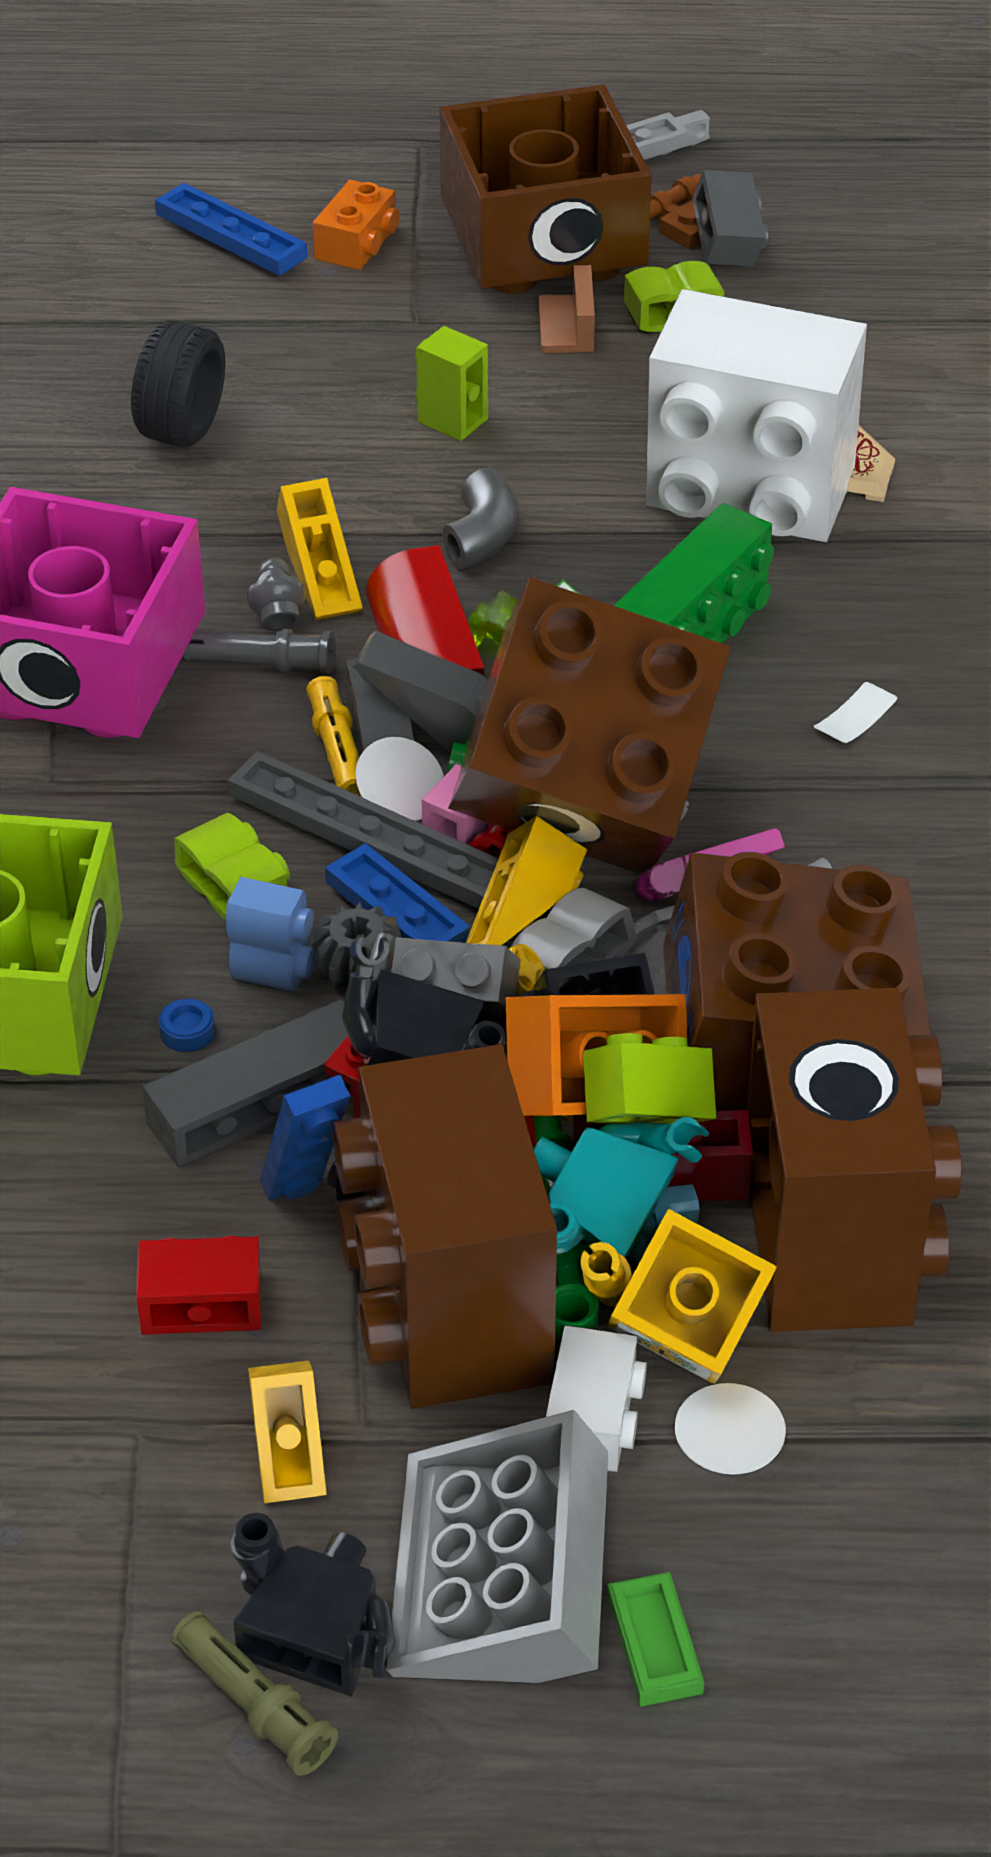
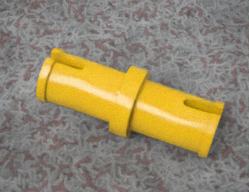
[580,1242,632,1307]

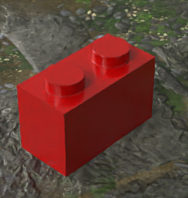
[136,1236,262,1335]

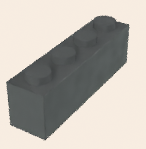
[142,999,350,1168]

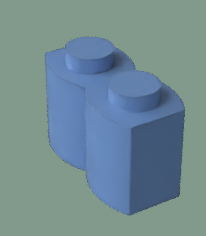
[226,877,316,993]

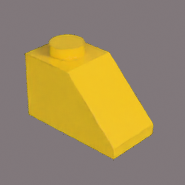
[248,1360,327,1503]

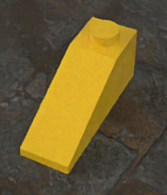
[276,478,363,621]
[466,816,587,946]

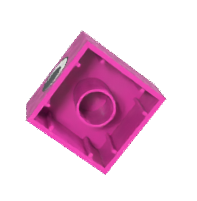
[0,487,205,738]

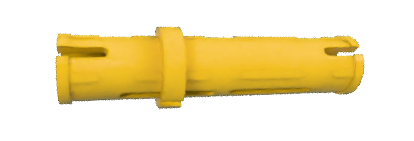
[306,676,363,798]

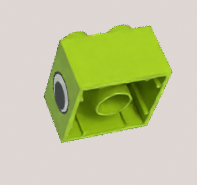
[0,814,123,1076]

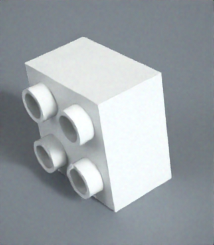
[646,289,867,543]

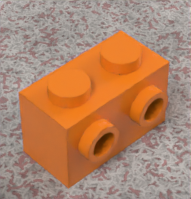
[313,179,400,270]

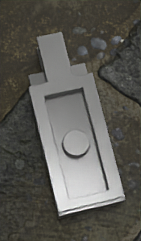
[626,110,710,160]

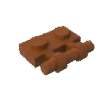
[650,173,702,249]

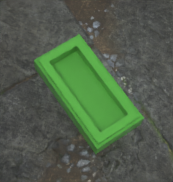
[607,1572,704,1707]

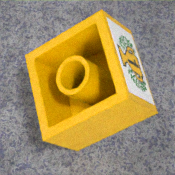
[607,1209,777,1384]

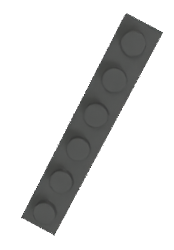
[227,751,499,909]

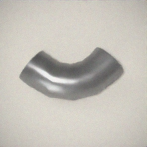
[442,467,518,570]

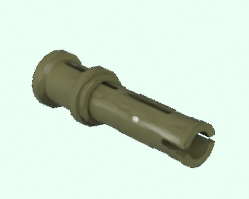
[172,1611,339,1776]

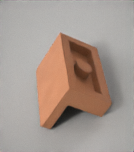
[539,265,595,353]

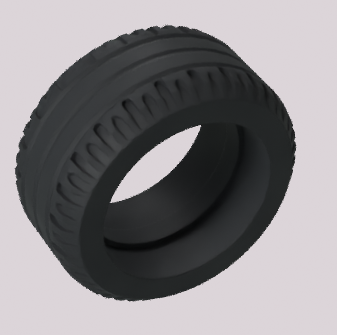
[131,320,226,447]

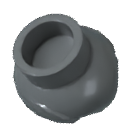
[247,558,306,631]

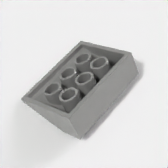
[386,1410,608,1683]

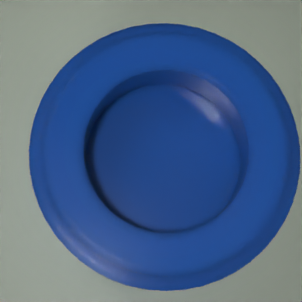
[159,999,215,1052]

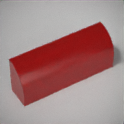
[365,545,484,676]

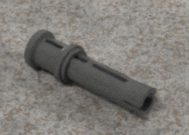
[184,628,336,675]

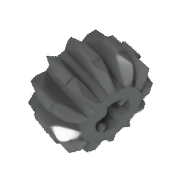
[311,901,401,989]

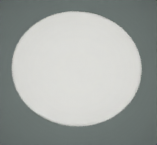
[356,737,444,821]
[675,1383,786,1475]

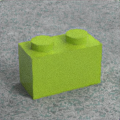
[415,326,488,441]
[583,1033,716,1124]

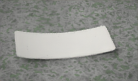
[814,682,897,743]

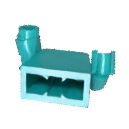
[534,1117,709,1260]

